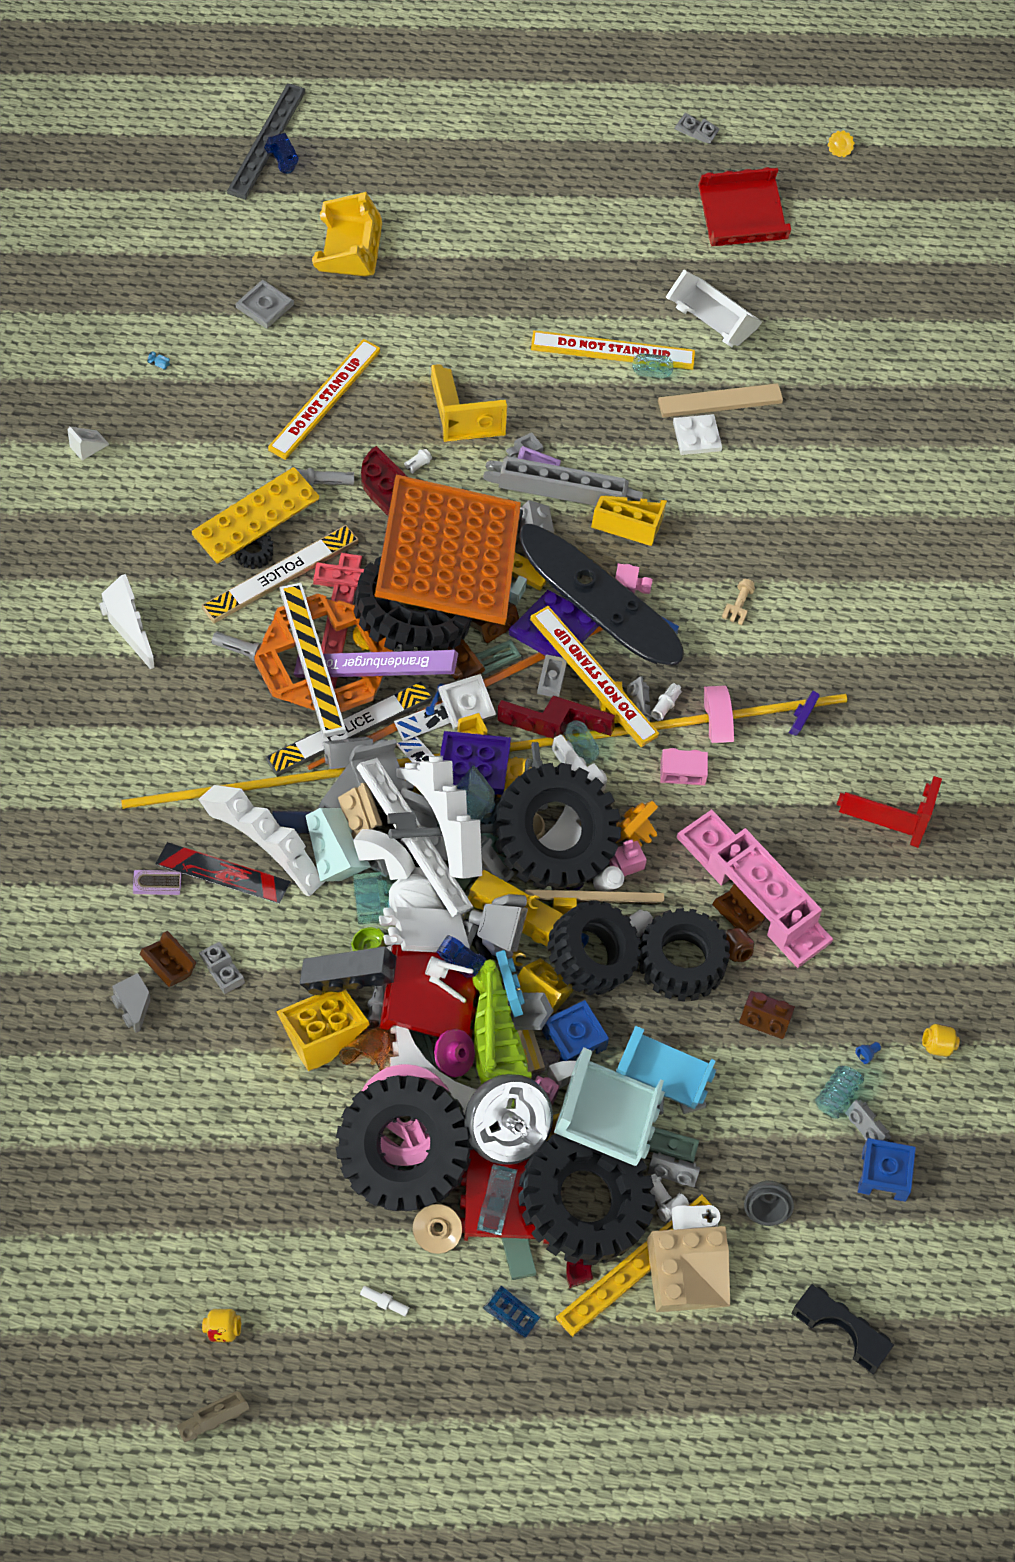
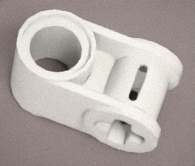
[671,1205,720,1230]

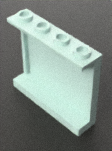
[554,1047,665,1166]

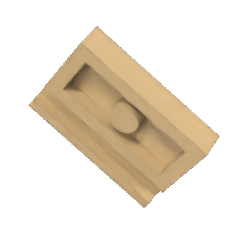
[338,783,382,839]

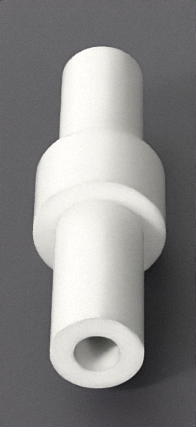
[360,1286,410,1317]

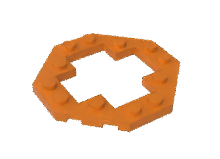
[254,593,395,713]

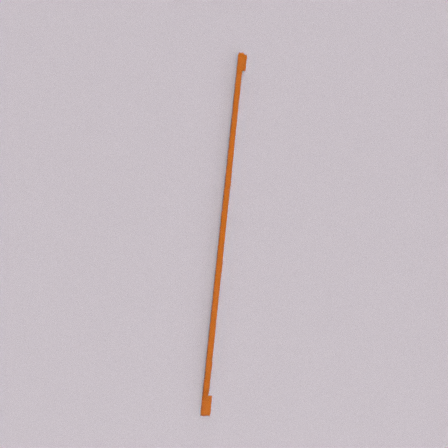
[307,626,603,770]

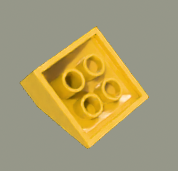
[277,989,369,1071]

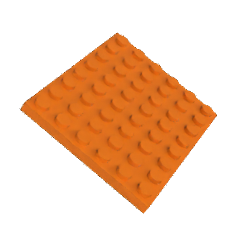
[375,474,521,625]

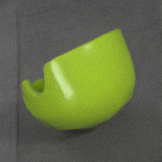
[351,927,387,951]

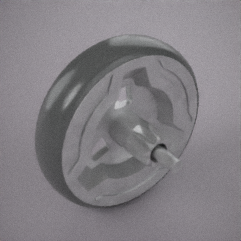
[464,1074,553,1165]

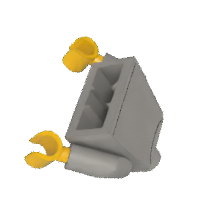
[469,894,540,966]

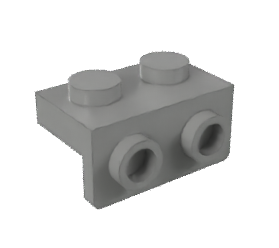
[518,500,554,533]

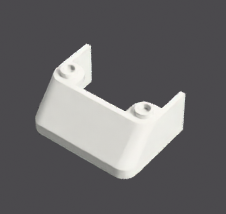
[666,270,762,347]

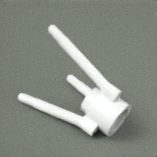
[425,956,477,1003]

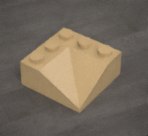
[647,1226,730,1312]

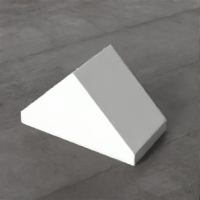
[68,427,109,460]

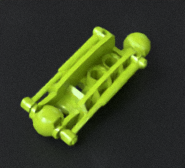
[472,960,532,1108]

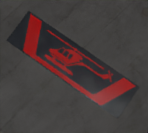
[155,842,291,904]

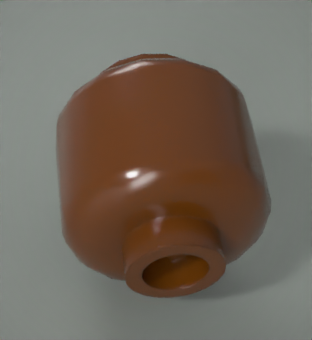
[725,928,755,962]

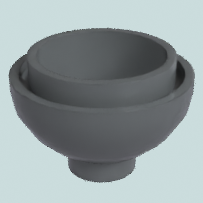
[744,1180,794,1226]

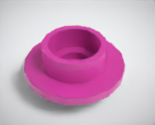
[434,1029,475,1077]

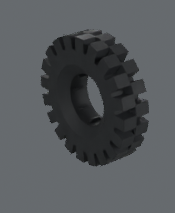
[353,556,472,652]
[336,1075,473,1211]

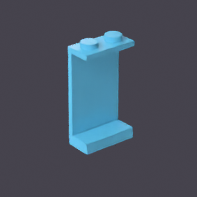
[616,1026,717,1109]

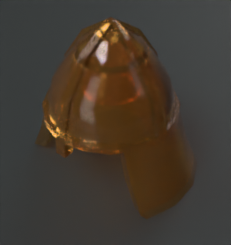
[339,1027,391,1071]

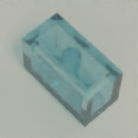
[353,872,390,925]

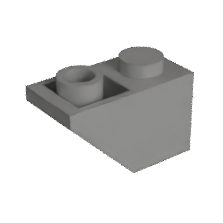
[111,973,150,1033]

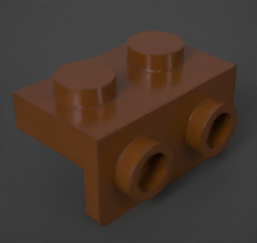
[470,602,520,643]
[448,639,486,681]
[712,883,766,934]
[139,931,196,987]
[739,991,795,1039]

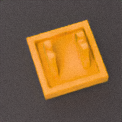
[616,801,658,847]

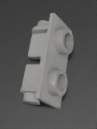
[627,676,652,722]
[845,1099,891,1141]
[648,1152,700,1187]

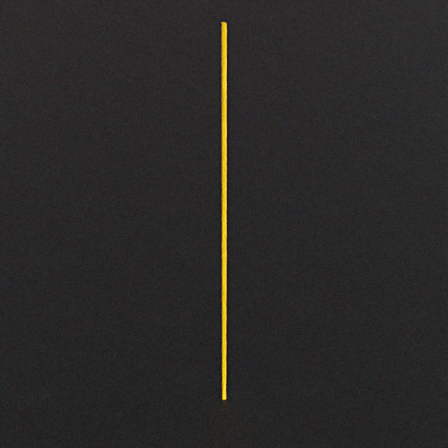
[121,694,847,809]

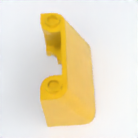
[312,192,382,277]

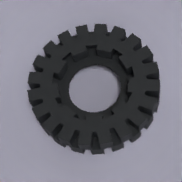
[492,762,621,891]
[518,1134,655,1265]

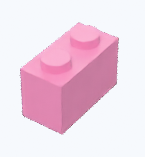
[660,748,708,785]

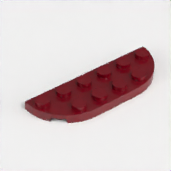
[361,446,408,516]

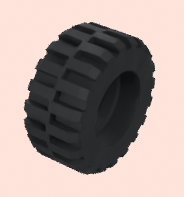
[548,900,641,995]
[638,908,730,1002]

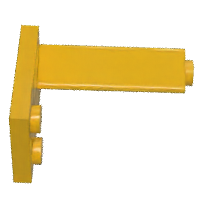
[431,364,507,442]

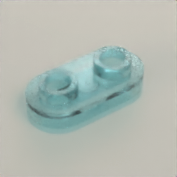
[632,353,673,378]
[565,721,599,764]

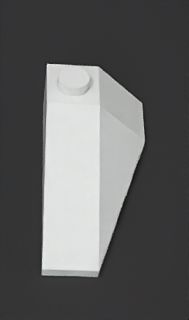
[99,574,154,669]

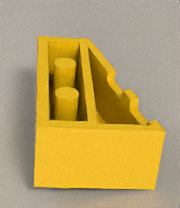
[591,496,667,546]

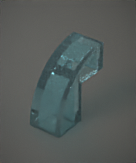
[477,1164,517,1236]

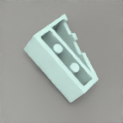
[305,808,371,882]

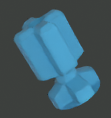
[147,351,170,370]

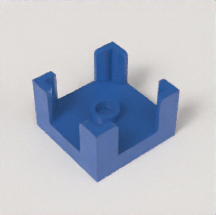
[542,1000,609,1062]
[858,1138,916,1202]

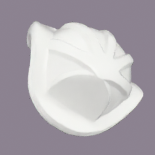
[388,867,467,921]

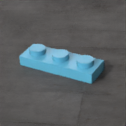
[496,950,525,1017]

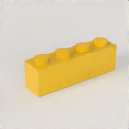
[468,870,564,946]

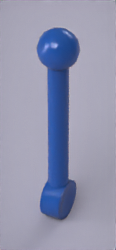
[425,683,445,715]

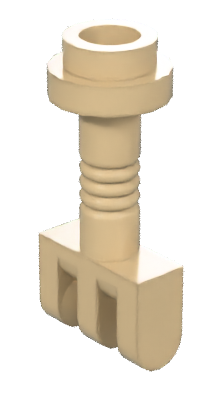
[722,579,755,625]

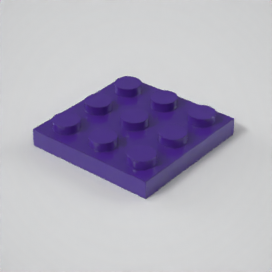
[509,590,599,658]
[440,731,511,795]

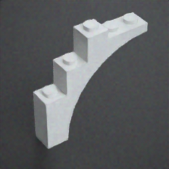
[539,734,607,851]
[396,756,482,879]
[198,785,325,896]
[385,1025,512,1124]

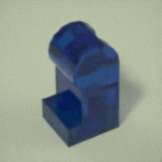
[264,133,299,174]
[436,935,486,978]

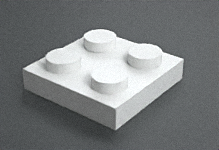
[673,414,722,455]
[438,674,496,730]

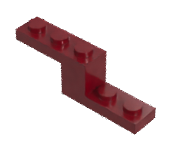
[498,695,615,739]

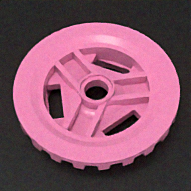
[362,1064,451,1166]

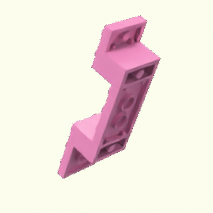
[677,809,833,968]

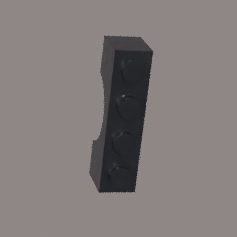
[791,1284,894,1375]

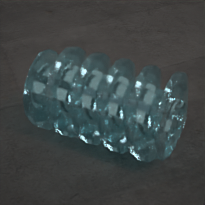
[815,1066,864,1119]

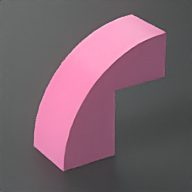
[704,686,734,743]

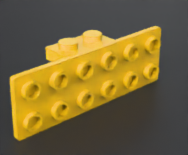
[192,467,319,564]

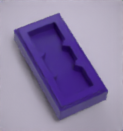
[788,691,820,736]

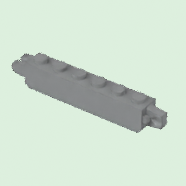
[483,457,643,506]

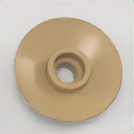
[413,1204,462,1254]

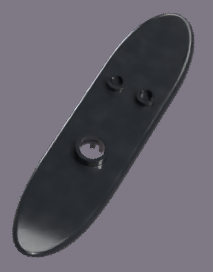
[520,524,684,665]

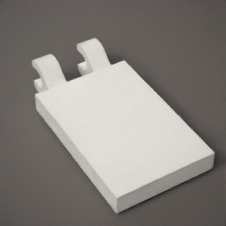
[378,907,470,954]

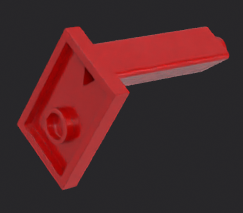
[836,776,942,848]

